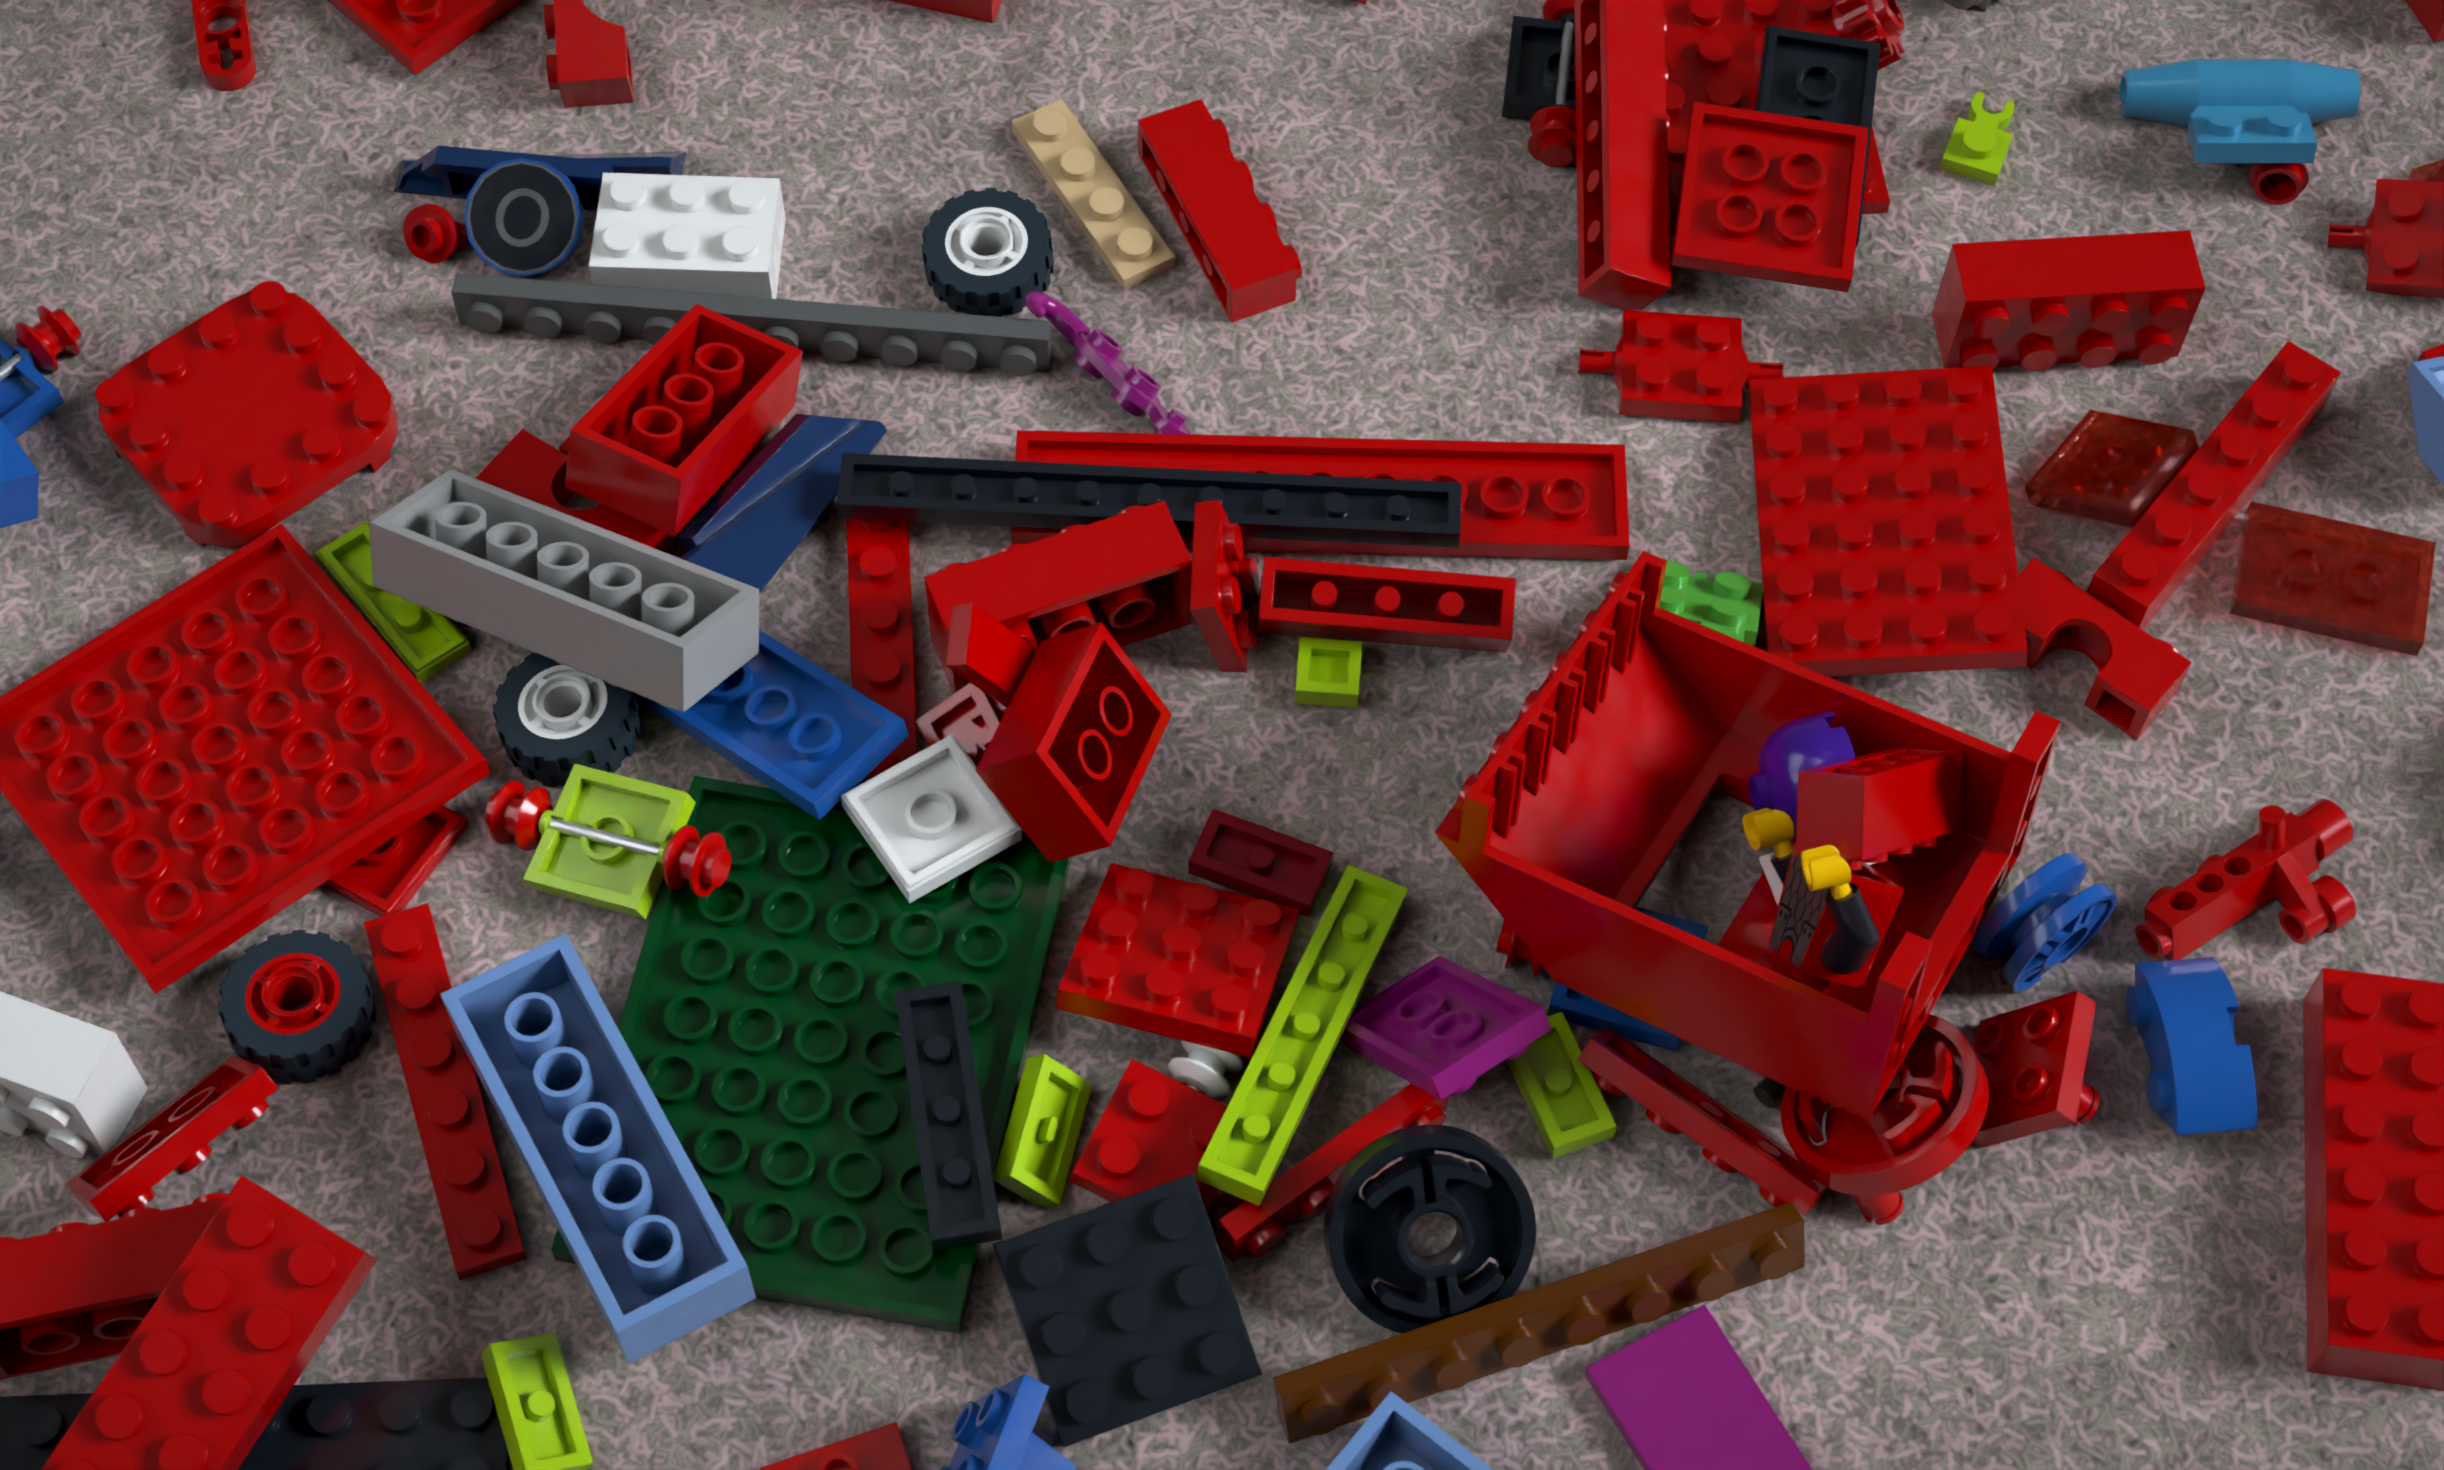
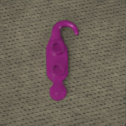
[1024,291,1190,434]

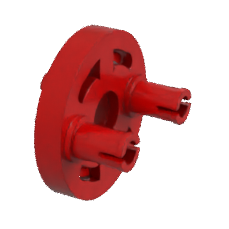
[1781,1014,1989,1225]

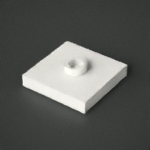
[841,734,1022,903]

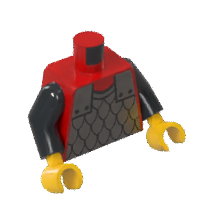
[1742,808,1904,994]

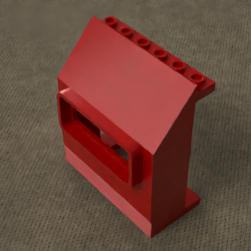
[1434,551,2061,1120]

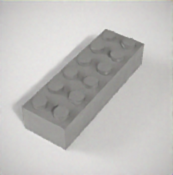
[369,469,759,713]

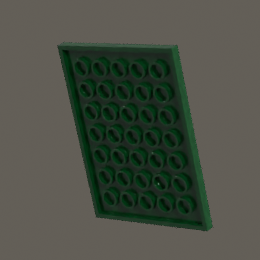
[551,776,1072,1334]

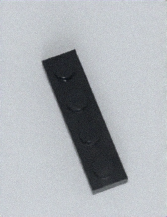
[894,981,1002,1251]

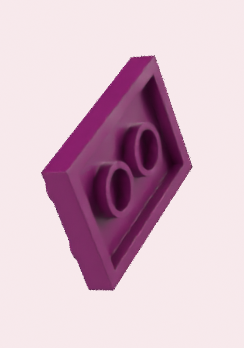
[1340,955,1552,1100]

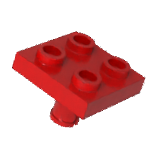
[1970,990,2100,1148]

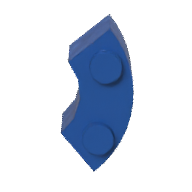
[2126,957,2257,1135]

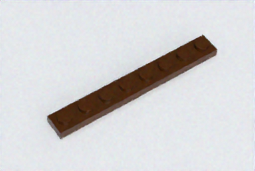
[1273,1202,1805,1444]

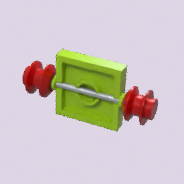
[485,764,731,920]

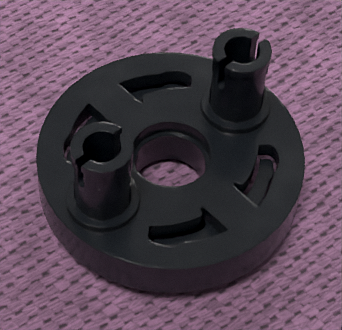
[1323,1124,1536,1334]

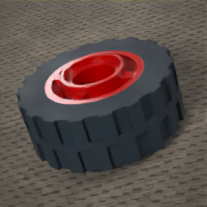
[218,930,376,1085]

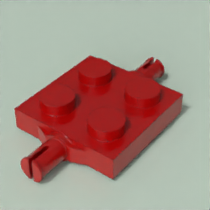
[2327,179,2444,298]
[1578,310,1784,423]

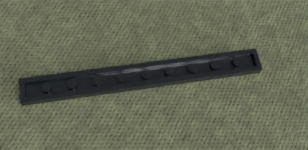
[836,453,1461,548]

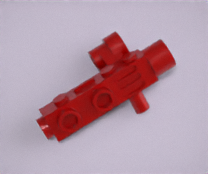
[2135,799,2356,961]

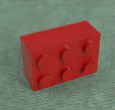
[975,622,1172,863]

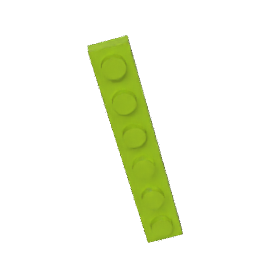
[1196,864,1409,1206]

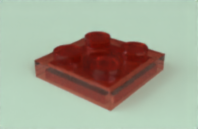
[2024,409,2199,528]

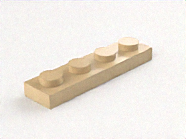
[1011,99,1175,290]

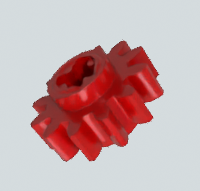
[1832,0,1905,70]

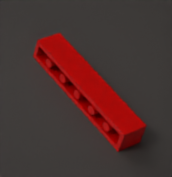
[1574,0,1674,311]
[2087,341,2341,630]

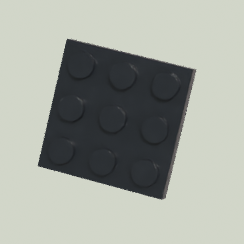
[993,1174,1262,1447]

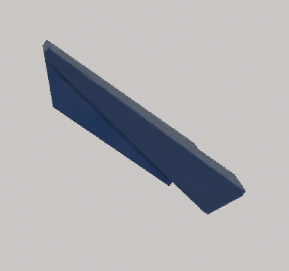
[394,145,686,211]
[678,414,887,594]

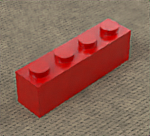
[1138,99,1302,323]
[1257,557,1517,653]
[1795,746,1963,871]

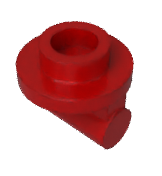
[403,204,470,264]

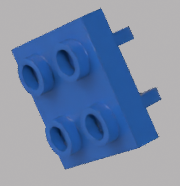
[940,1374,1076,1470]

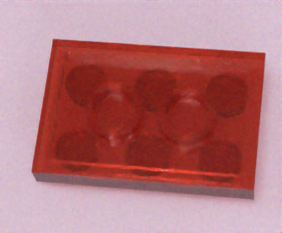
[2230,501,2436,656]

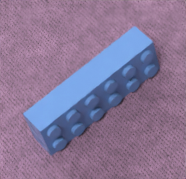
[440,933,756,1365]

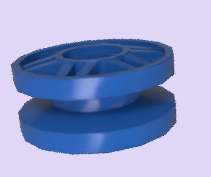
[1972,853,2117,992]

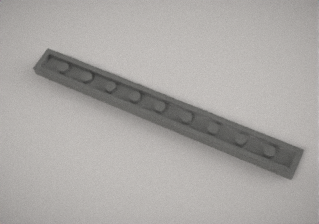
[451,273,1052,377]

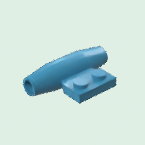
[2119,59,2360,163]

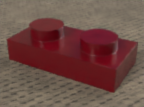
[1188,809,1334,917]

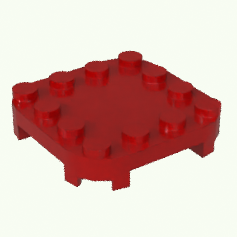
[95,281,399,548]

